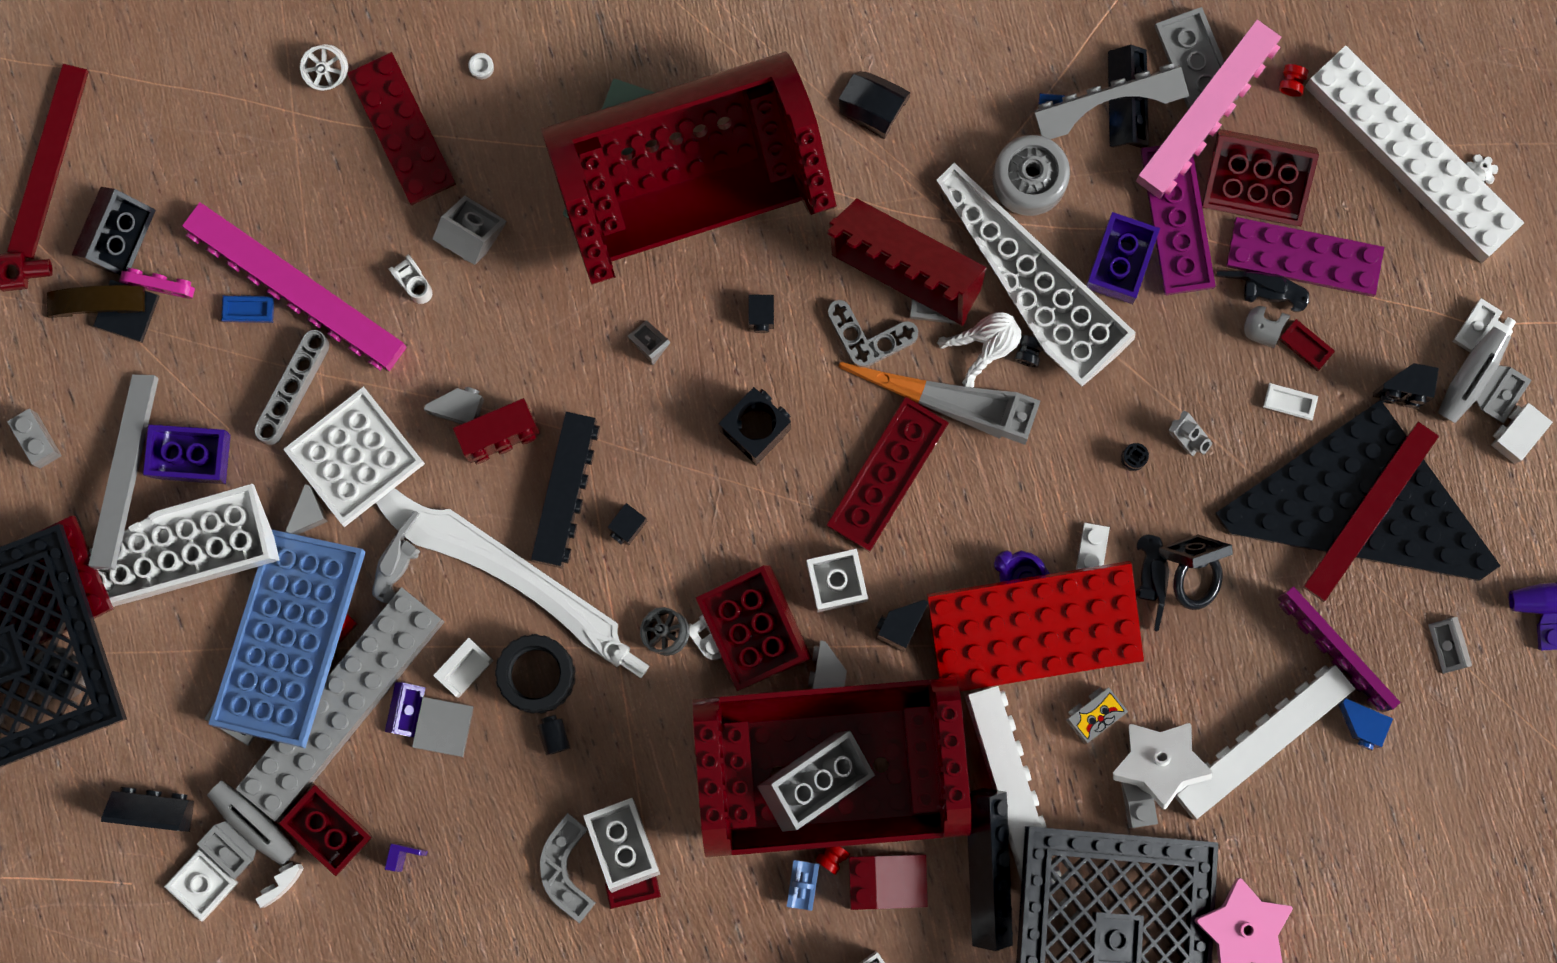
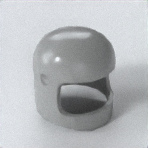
[1244,306,1290,349]

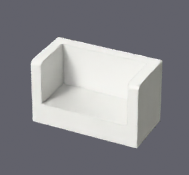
[433,638,494,698]

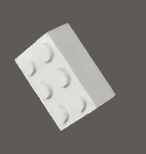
[583,798,660,892]

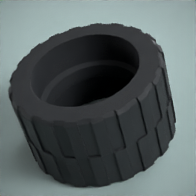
[495,634,576,714]

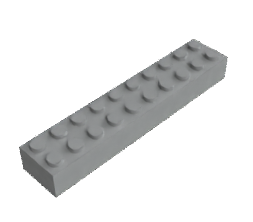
[236,587,445,822]

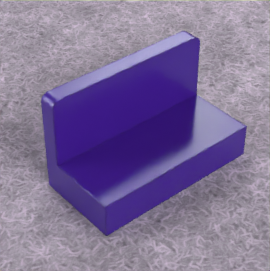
[385,844,428,872]

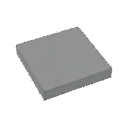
[412,697,474,757]

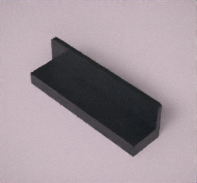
[1108,45,1149,148]

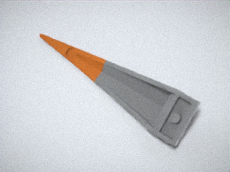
[838,362,1040,445]

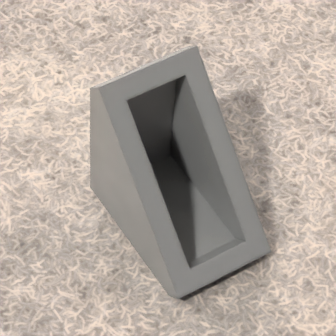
[286,484,328,535]

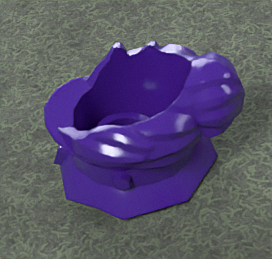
[994,550,1050,582]

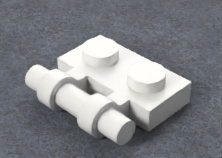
[1452,298,1516,352]

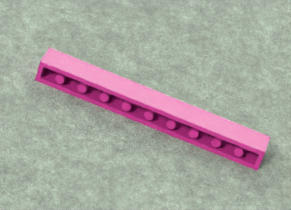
[182,202,407,371]

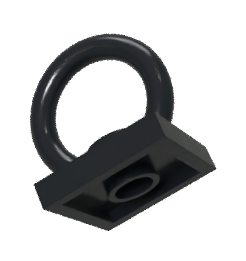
[1159,534,1233,610]

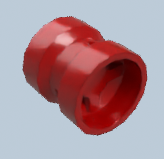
[1278,64,1309,97]
[815,846,850,875]

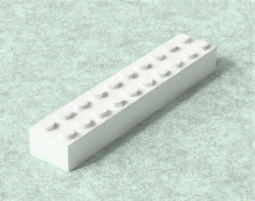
[1305,46,1524,263]

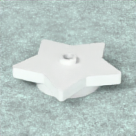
[1113,723,1212,809]

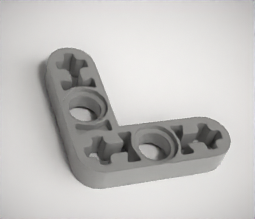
[828,300,918,368]

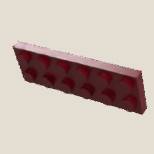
[347,52,456,206]
[826,397,949,553]

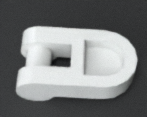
[688,615,722,660]

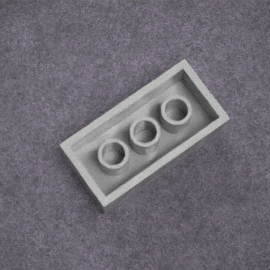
[757,731,875,832]

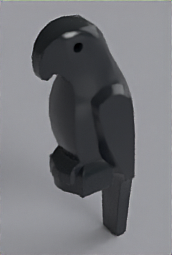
[1216,271,1309,312]
[1135,535,1169,632]

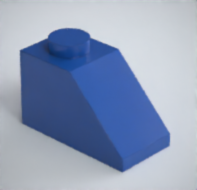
[1338,698,1393,750]

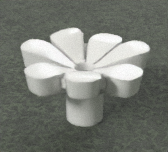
[1466,154,1498,184]

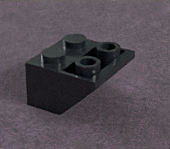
[1373,363,1439,409]

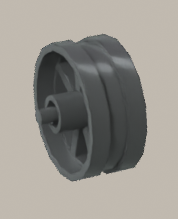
[640,607,690,656]

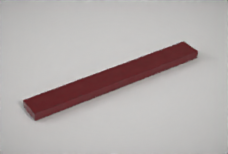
[7,64,89,259]
[1303,421,1439,602]

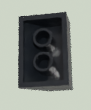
[71,187,156,276]
[101,787,194,832]

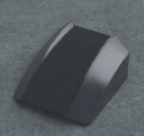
[839,71,910,139]

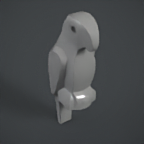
[372,511,421,603]

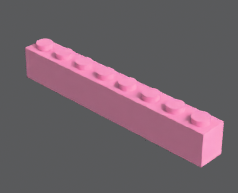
[1136,20,1281,199]

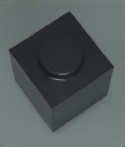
[749,295,774,333]
[608,503,648,545]

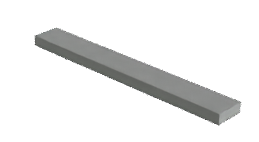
[88,374,159,570]

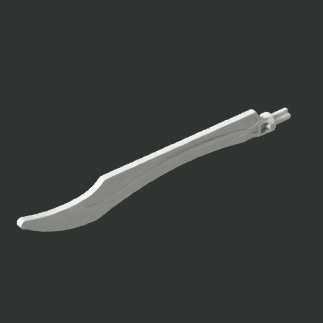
[376,488,650,678]

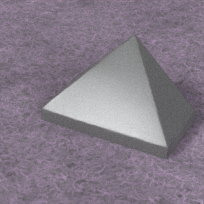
[628,320,670,365]

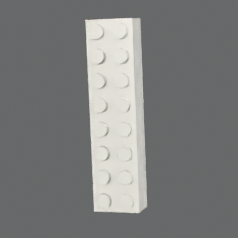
[965,686,1062,887]

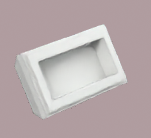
[1263,383,1318,421]

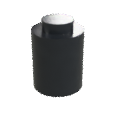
[538,715,571,756]

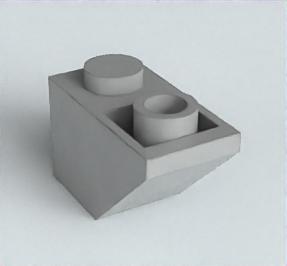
[808,641,847,689]

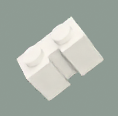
[1491,403,1553,464]

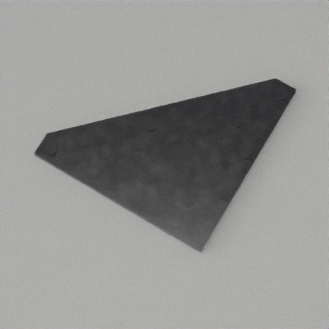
[1215,401,1501,581]

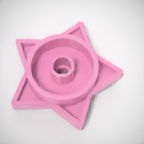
[1195,878,1293,963]

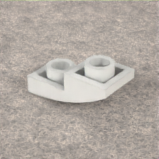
[256,862,304,908]

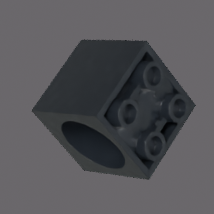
[718,387,791,466]

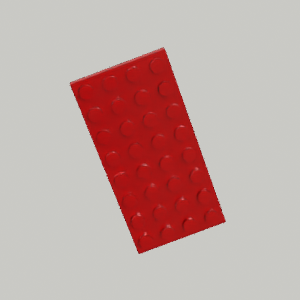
[927,561,1144,691]

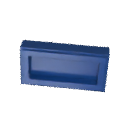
[221,296,274,323]

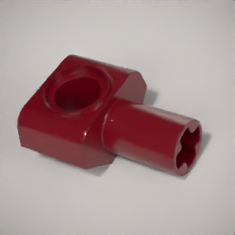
[0,251,53,292]

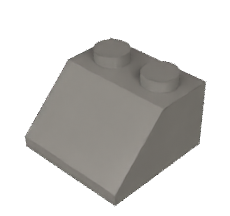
[433,196,507,265]

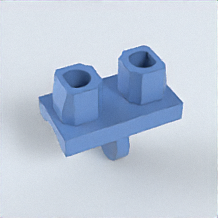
[787,860,819,911]

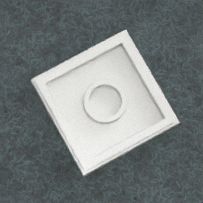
[164,848,239,922]

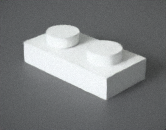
[1076,523,1110,570]

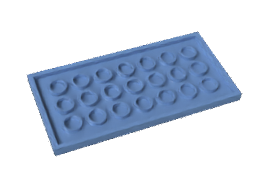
[209,529,366,748]

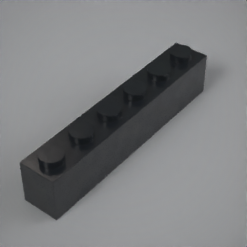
[531,412,600,569]
[968,788,1013,951]

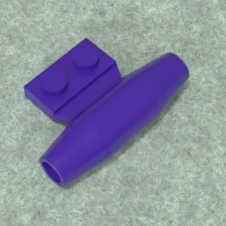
[1508,582,1557,651]

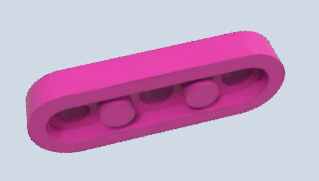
[119,268,195,299]

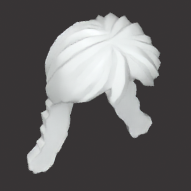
[937,312,1021,388]

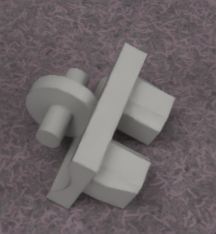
[1169,411,1212,456]

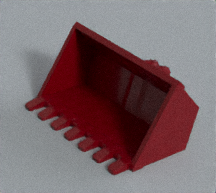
[827,198,987,326]

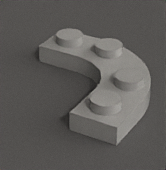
[540,813,596,923]

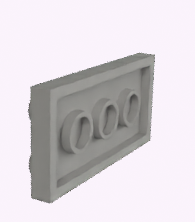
[1154,7,1239,110]

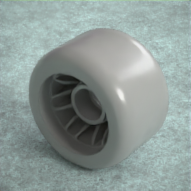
[992,135,1070,216]

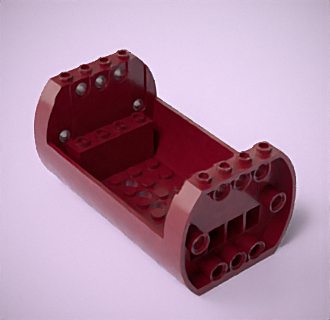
[541,51,837,285]
[693,677,971,858]

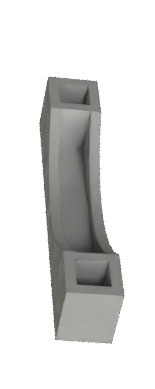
[1034,63,1189,139]

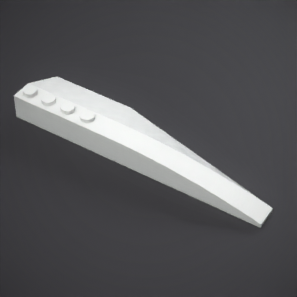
[89,484,280,607]

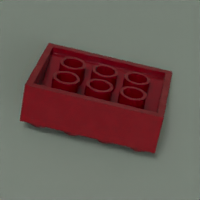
[1202,129,1319,227]
[696,565,812,691]

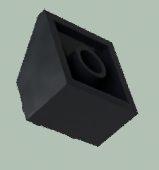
[875,600,928,652]

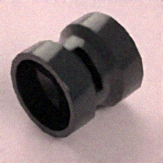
[1014,335,1043,368]
[1121,443,1149,471]

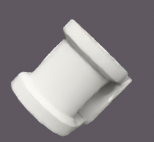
[388,254,433,304]

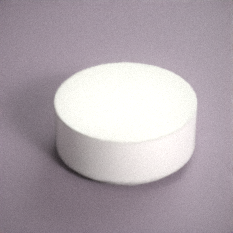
[468,53,494,80]

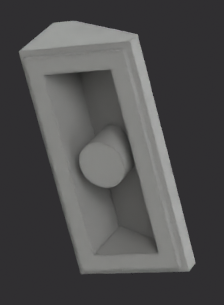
[1428,617,1472,674]

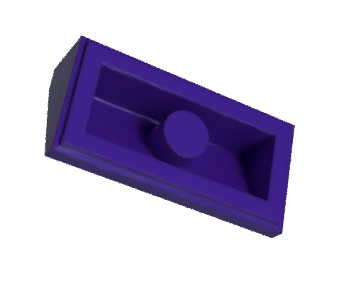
[385,682,426,738]

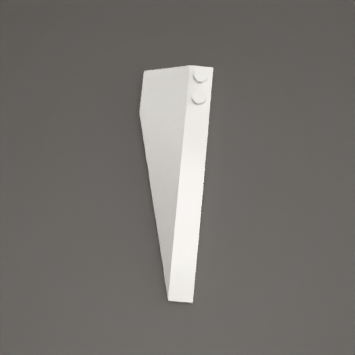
[937,163,1136,387]

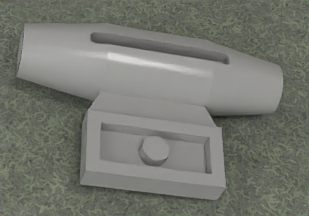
[1438,327,1532,423]
[197,781,297,880]

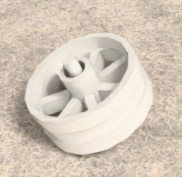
[300,44,348,91]

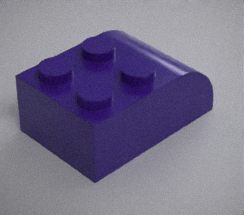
[1086,212,1160,305]
[143,425,231,484]

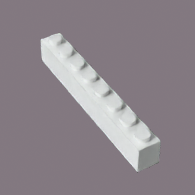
[1175,665,1355,820]

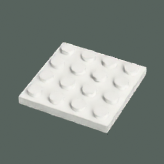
[284,386,425,527]

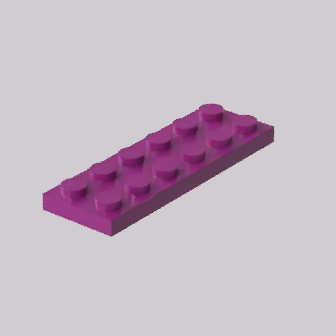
[1140,145,1216,296]
[1226,217,1385,297]
[1277,586,1401,712]

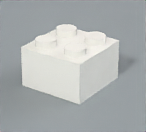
[806,549,868,613]

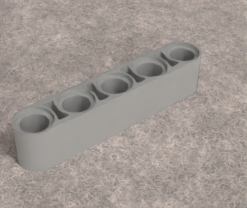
[254,330,329,445]

